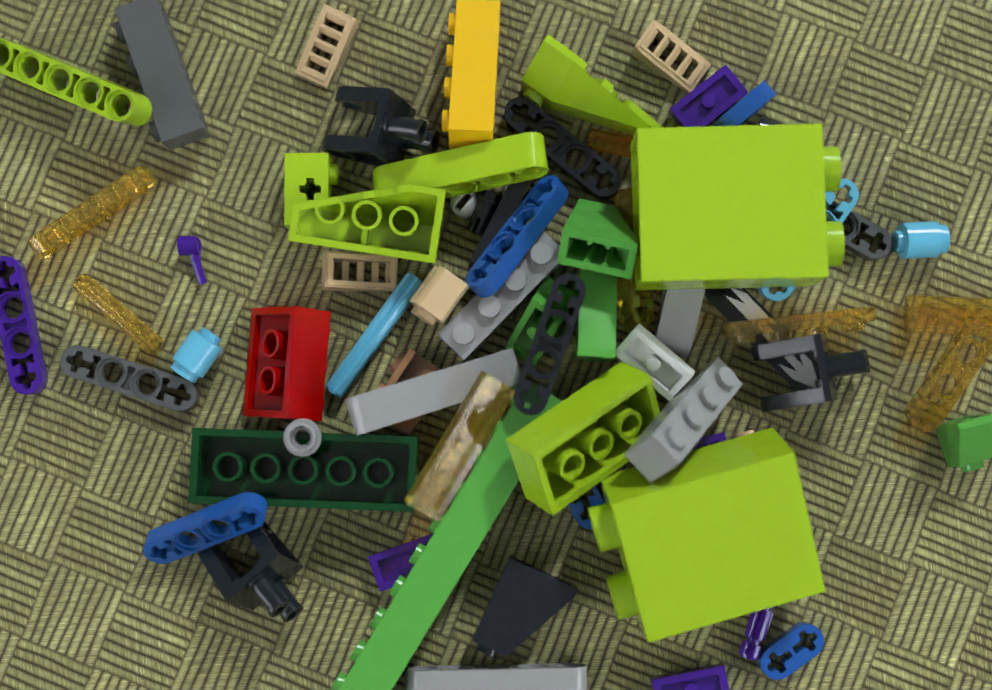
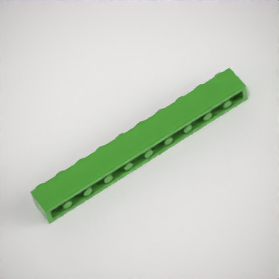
[330,380,562,690]

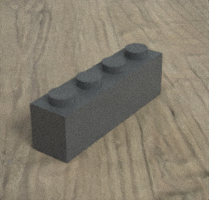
[114,0,211,150]

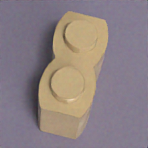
[409,266,469,325]

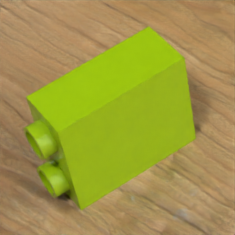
[630,124,845,291]
[587,427,826,643]

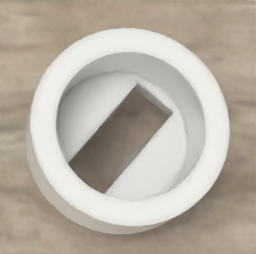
[450,193,478,218]

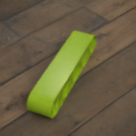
[0,38,152,126]
[372,132,549,199]

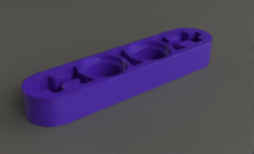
[0,256,48,395]

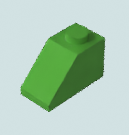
[504,276,579,366]
[935,413,992,472]

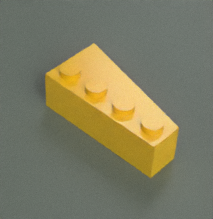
[442,0,500,150]

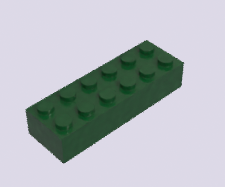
[188,428,420,512]

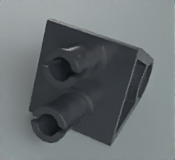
[322,86,440,167]
[750,333,871,412]
[197,522,304,622]

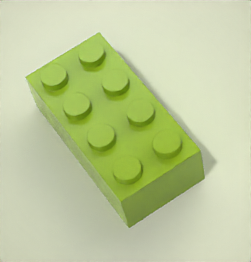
[506,361,660,516]

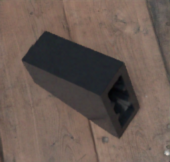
[472,555,578,658]

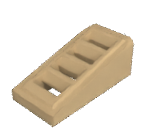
[295,4,359,90]
[632,19,711,94]
[321,251,398,292]

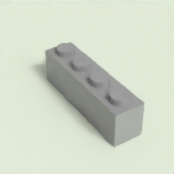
[438,231,561,362]
[624,357,743,483]

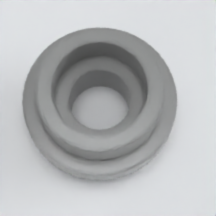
[283,419,322,457]

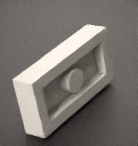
[616,323,695,401]

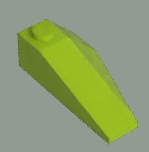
[521,35,663,136]
[288,184,446,264]

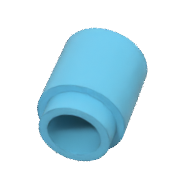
[891,221,950,259]
[170,327,223,383]

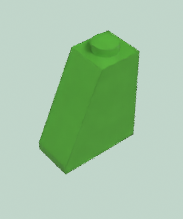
[557,198,639,279]
[573,270,617,363]

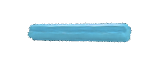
[326,272,422,398]

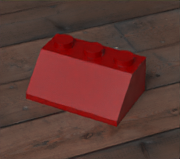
[243,306,331,421]

